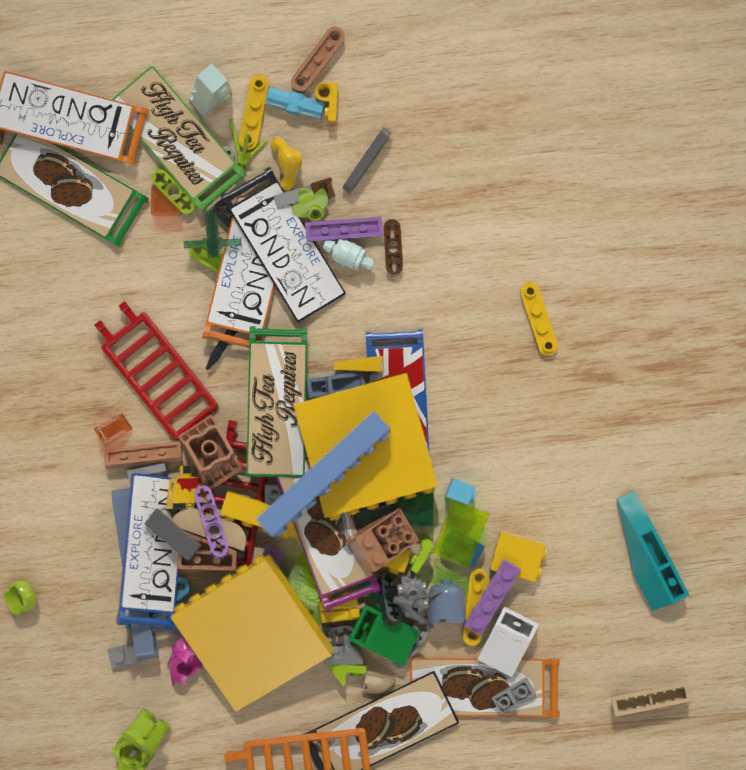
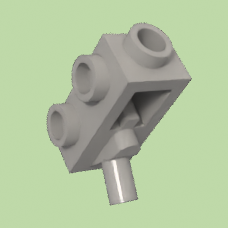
[398,570,428,620]

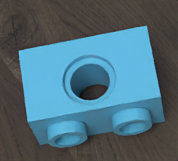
[445,478,477,505]

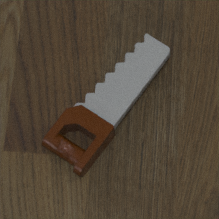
[274,177,336,208]

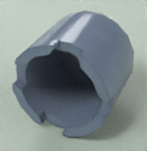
[428,580,466,623]

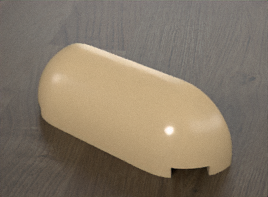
[172,508,246,551]

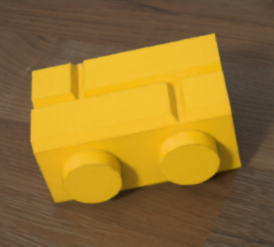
[319,591,360,624]

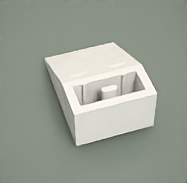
[477,607,539,677]

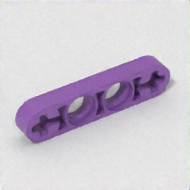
[194,485,228,559]

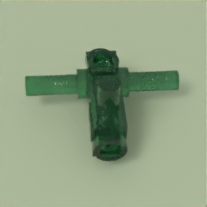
[183,210,242,258]

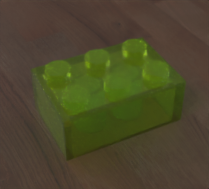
[431,499,490,568]

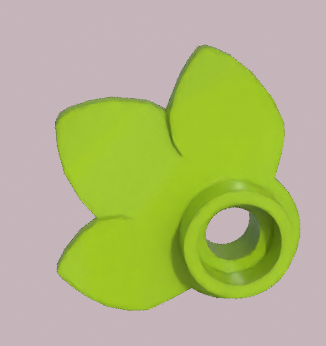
[291,188,328,222]

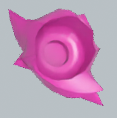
[167,635,202,686]

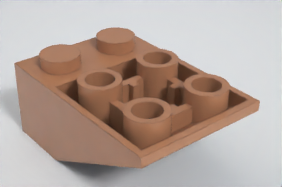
[346,507,419,572]

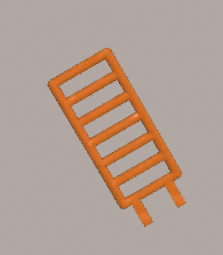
[224,728,371,770]

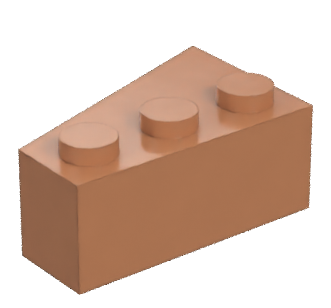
[177,530,238,571]

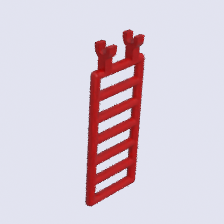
[94,301,219,441]
[202,420,267,566]

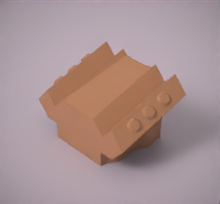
[179,415,242,490]

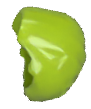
[4,580,37,615]

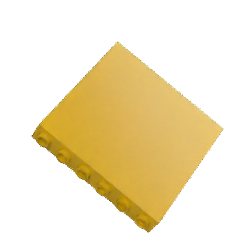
[294,373,438,520]
[170,554,334,712]

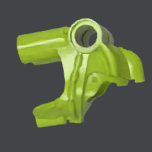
[111,708,171,770]

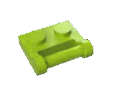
[409,538,433,573]

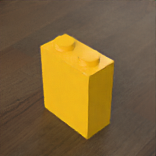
[489,531,547,582]

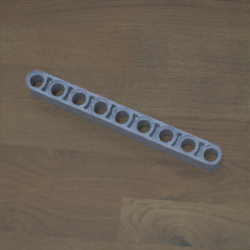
[111,488,158,661]

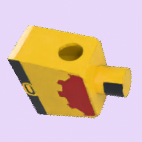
[166,466,207,510]

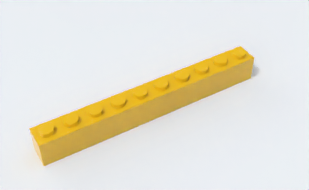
[220,491,411,575]

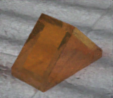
[151,184,182,216]
[94,413,132,445]

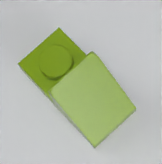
[328,664,367,688]

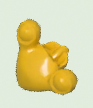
[271,137,302,192]

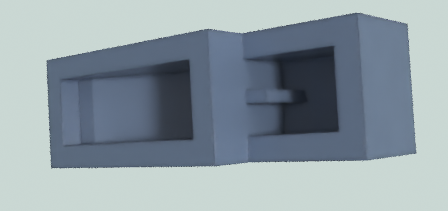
[306,372,365,399]

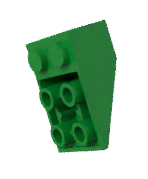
[349,605,421,666]

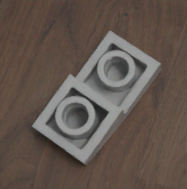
[492,677,536,715]

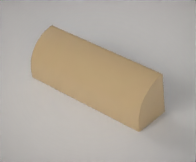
[611,682,692,718]

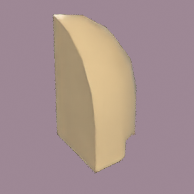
[362,673,396,694]

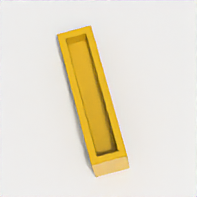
[334,356,384,372]

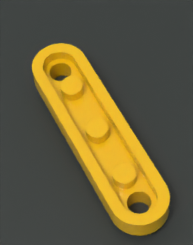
[239,75,269,151]
[520,282,558,356]
[462,568,489,646]

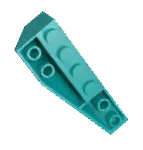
[616,491,690,611]

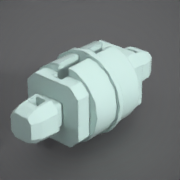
[323,239,375,271]

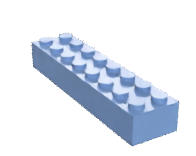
[256,411,390,537]

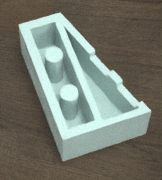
[189,63,232,117]

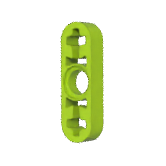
[152,169,196,215]

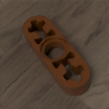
[383,219,403,275]

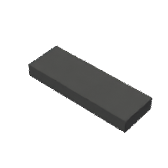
[144,508,201,561]

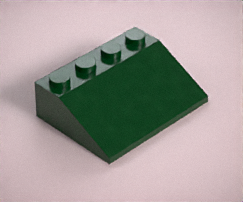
[356,491,434,526]

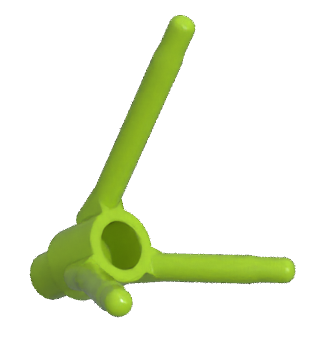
[230,120,268,171]

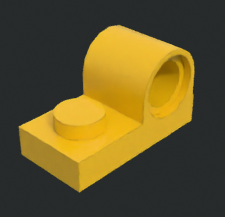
[315,82,338,124]

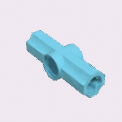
[265,87,325,120]

